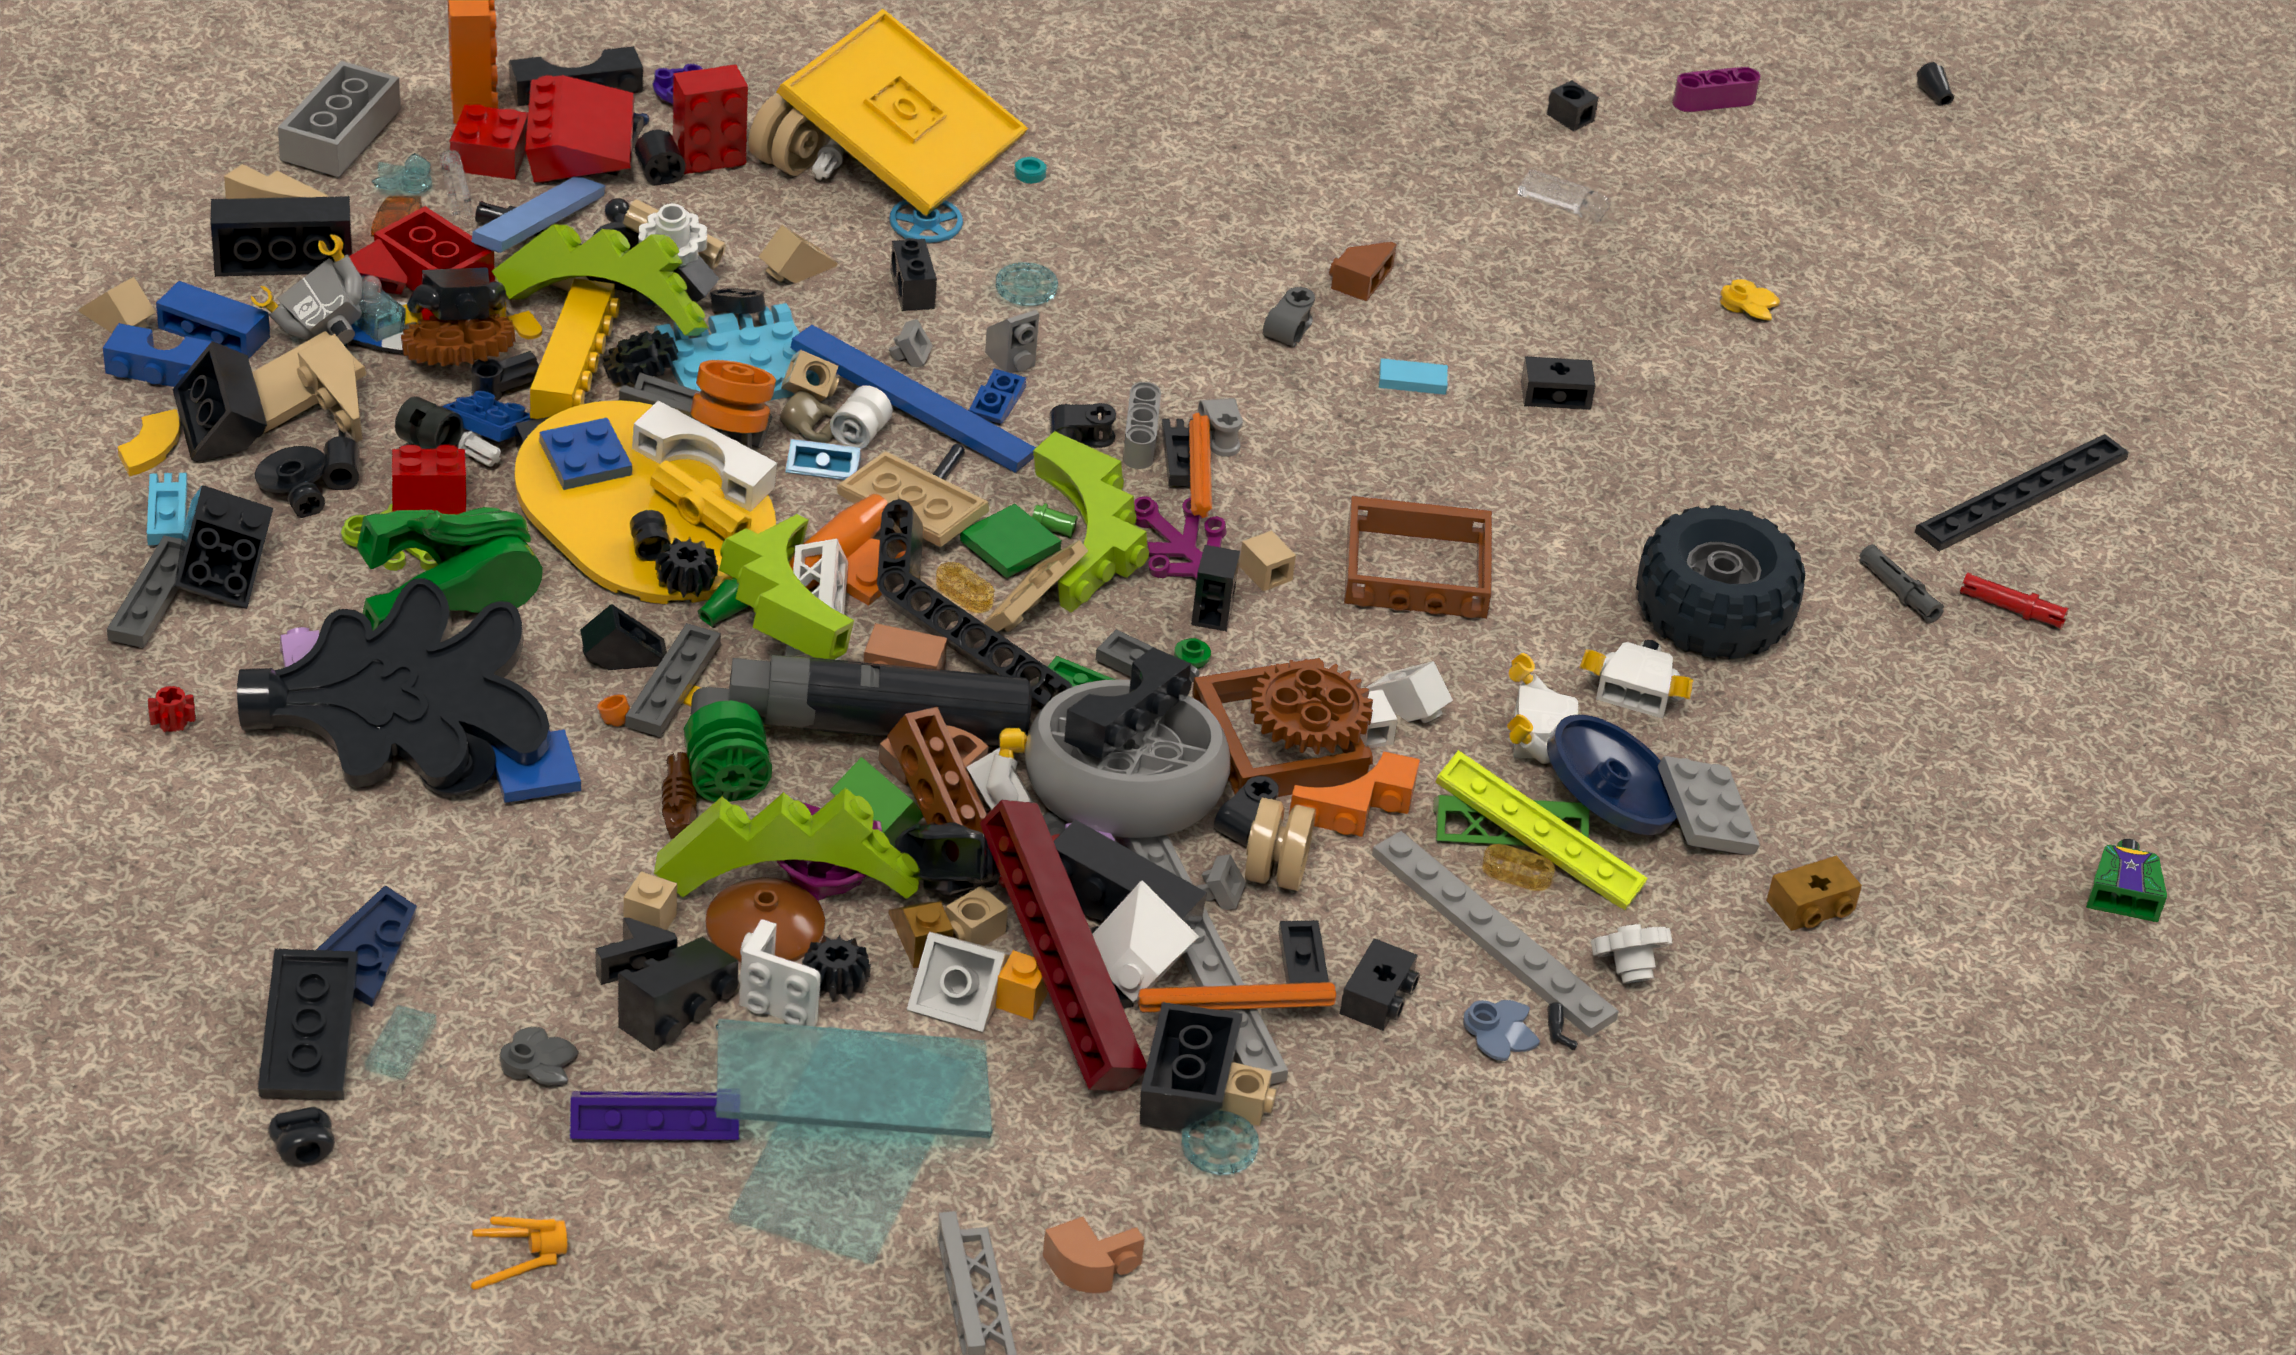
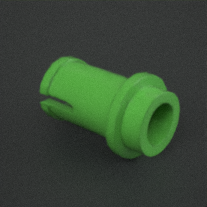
[1032,503,1078,538]

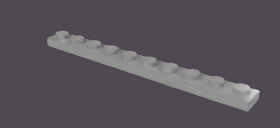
[1122,835,1288,1085]

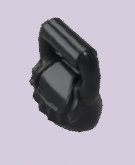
[268,1106,335,1166]

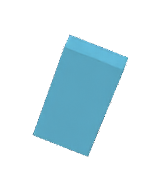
[1379,358,1448,395]

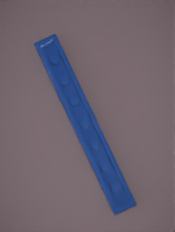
[790,325,1036,473]

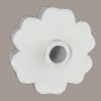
[638,204,707,266]
[1591,924,1673,984]

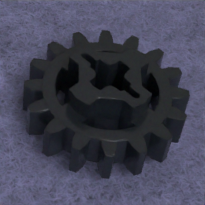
[603,330,678,386]

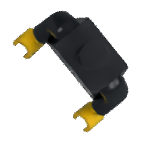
[400,268,506,326]

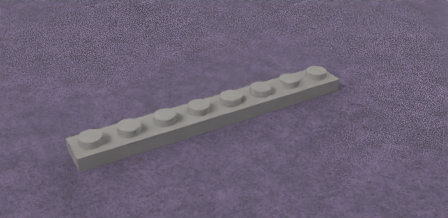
[1372,831,1619,1037]

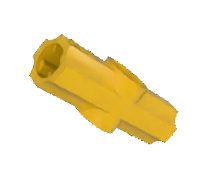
[650,460,752,539]

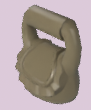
[780,391,837,443]

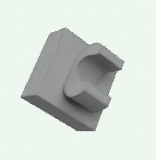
[889,319,933,367]
[1197,854,1246,910]

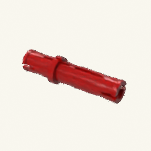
[1960,572,2069,629]

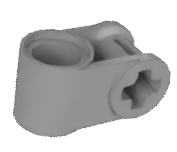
[1198,398,1243,457]

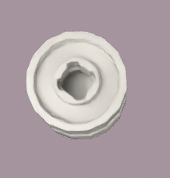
[830,386,893,449]

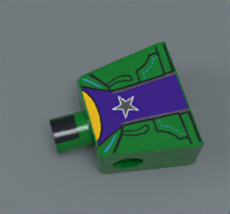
[2086,839,2167,922]

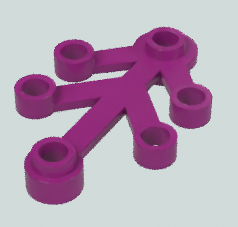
[1134,496,1227,580]

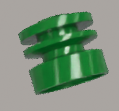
[684,700,772,802]

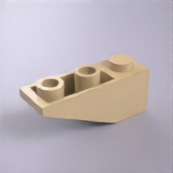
[297,334,363,443]

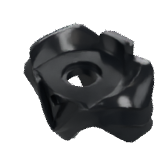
[895,822,1000,898]

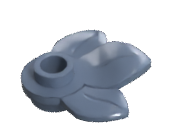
[1463,1000,1540,1061]

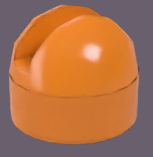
[597,694,630,727]

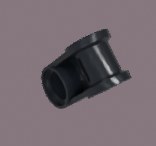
[1049,403,1116,448]
[1214,776,1278,847]

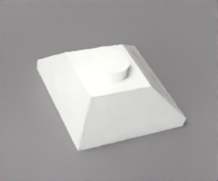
[1092,880,1199,1003]
[907,932,1011,1032]

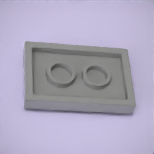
[1658,756,1760,855]

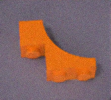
[1289,751,1420,837]

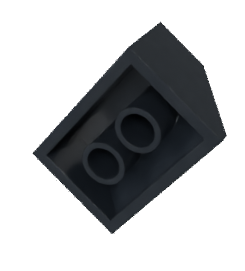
[172,341,267,462]
[1140,1002,1243,1130]

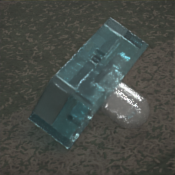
[354,275,406,342]

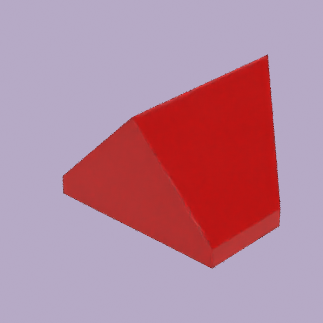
[349,239,408,295]

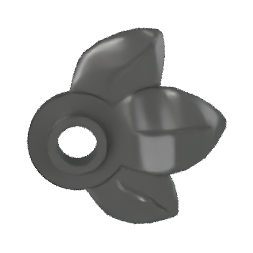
[499,1027,579,1085]

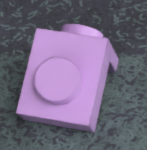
[280,627,319,668]

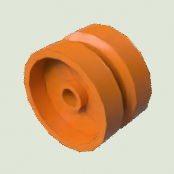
[690,360,776,433]

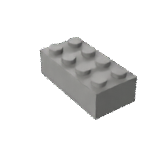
[278,61,401,177]

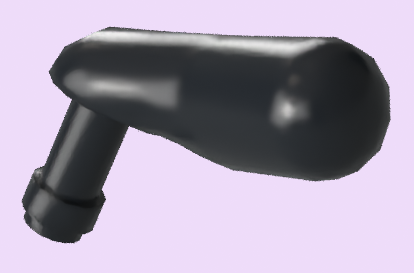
[1547,1002,1578,1050]

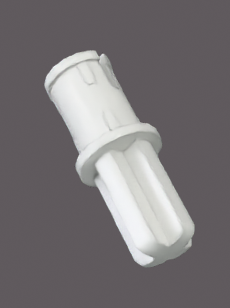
[812,138,846,180]
[456,428,501,467]

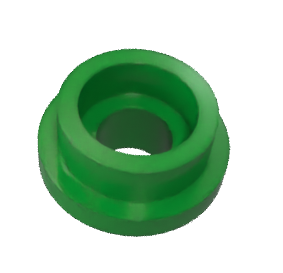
[1174,638,1211,669]

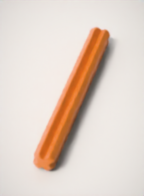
[1189,412,1212,518]
[1138,982,1336,1013]

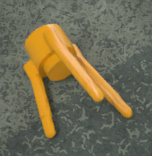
[471,1216,567,1290]

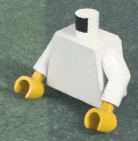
[1579,640,1693,719]
[1507,653,1578,764]
[966,728,1034,810]

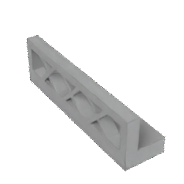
[937,1211,1017,1355]

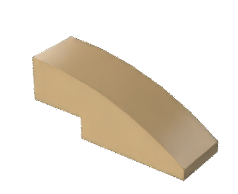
[224,164,328,199]

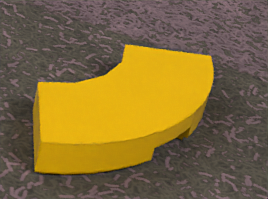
[117,409,180,477]

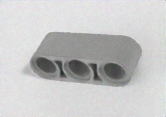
[1123,382,1161,469]

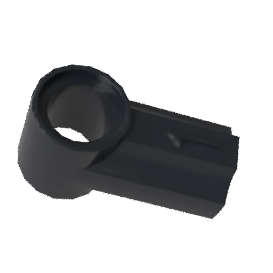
[471,351,539,401]

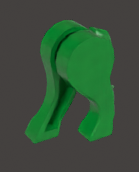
[357,507,543,631]

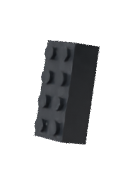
[210,196,353,277]

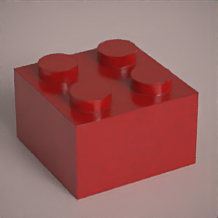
[450,104,528,180]
[392,445,466,515]

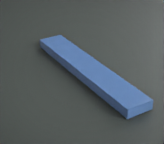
[472,176,605,253]

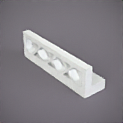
[786,539,848,660]

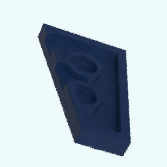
[316,885,417,1007]

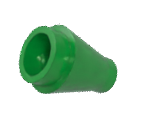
[698,577,749,627]

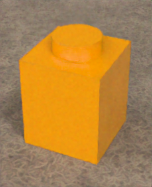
[995,950,1048,1020]

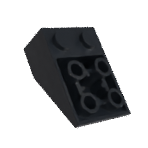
[174,485,273,609]

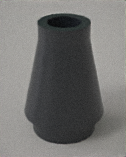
[1916,62,1954,106]

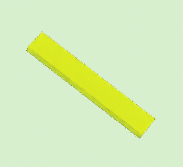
[1435,750,1648,910]

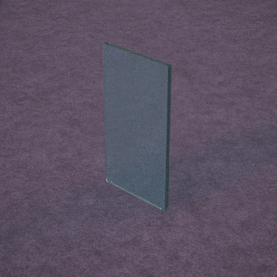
[715,1019,993,1139]
[729,1026,968,1265]

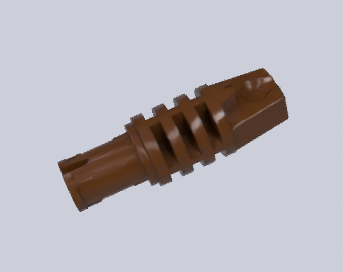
[662,752,697,839]

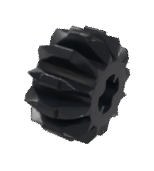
[655,537,718,598]
[802,934,871,1002]

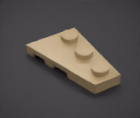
[983,540,1089,632]

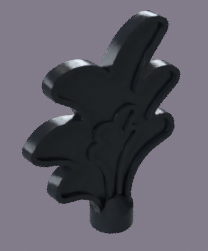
[237,578,551,789]

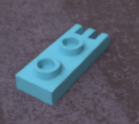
[147,473,188,545]

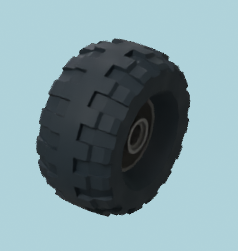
[1636,505,1806,659]

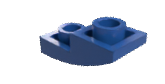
[969,368,1026,424]

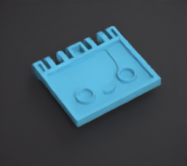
[654,303,819,400]

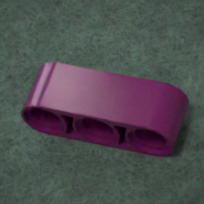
[1672,67,1761,112]

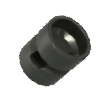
[395,396,464,449]

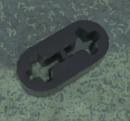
[710,288,766,314]

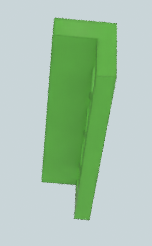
[1433,795,1590,846]

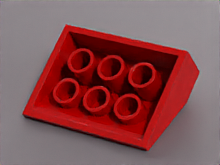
[525,75,634,183]

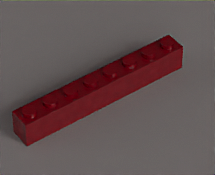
[979,800,1147,1091]

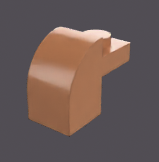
[1043,1216,1145,1293]

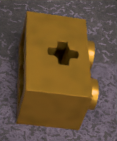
[1766,855,1862,931]

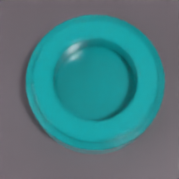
[1014,157,1047,184]

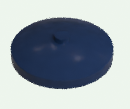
[1547,715,1677,835]

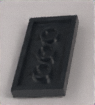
[258,949,358,1100]

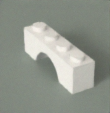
[632,400,777,512]

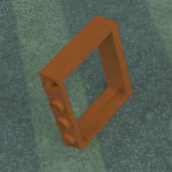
[1344,496,1492,619]
[1192,658,1373,797]

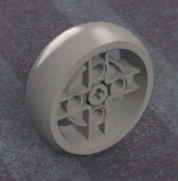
[1025,679,1231,838]

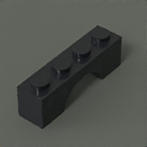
[509,46,643,106]
[1064,647,1192,759]

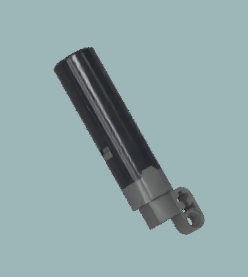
[690,654,1032,748]

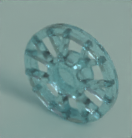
[996,262,1058,306]
[1181,1111,1259,1175]

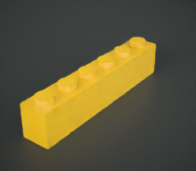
[530,278,620,419]

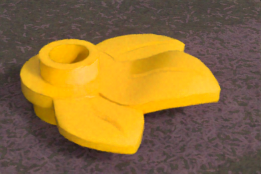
[1720,279,1780,321]

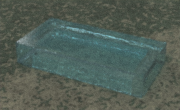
[365,1005,436,1080]

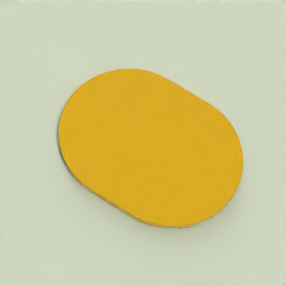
[514,401,776,604]

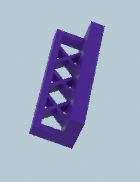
[570,1091,740,1140]

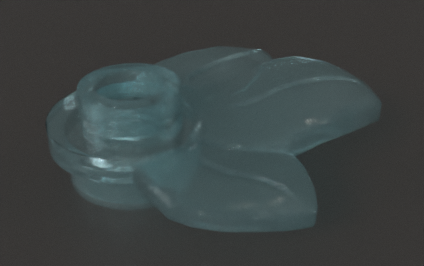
[372,153,432,194]

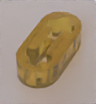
[935,562,995,613]
[1482,844,1555,891]

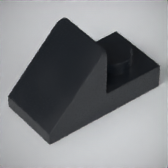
[596,917,678,985]

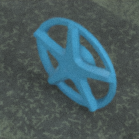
[889,199,963,243]

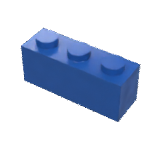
[156,281,270,359]

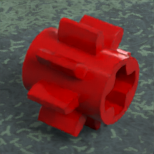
[148,686,196,733]

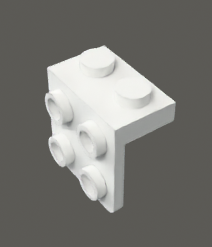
[739,919,821,1029]

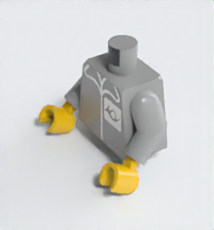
[251,235,362,344]

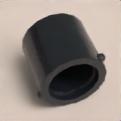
[635,129,685,186]

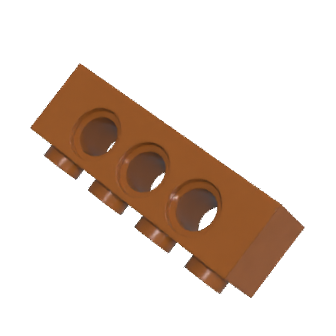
[887,707,987,862]

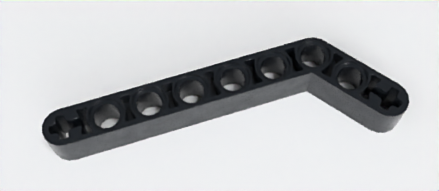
[877,499,1073,709]

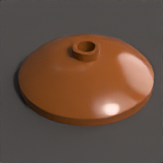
[705,877,825,963]

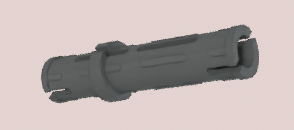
[1859,544,1944,623]

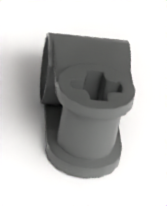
[1263,287,1315,347]

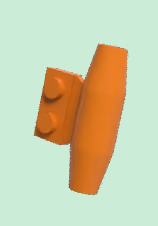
[789,494,905,606]

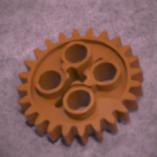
[401,313,516,366]
[1250,659,1373,755]

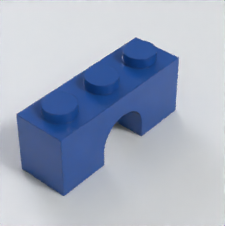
[103,323,219,387]

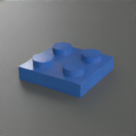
[539,418,632,490]

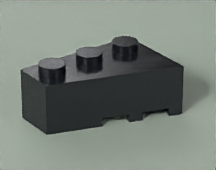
[618,936,738,1052]

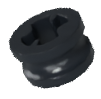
[288,482,325,518]

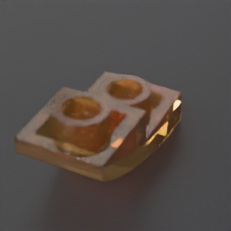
[371,196,422,237]

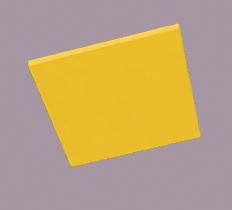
[776,9,1028,216]

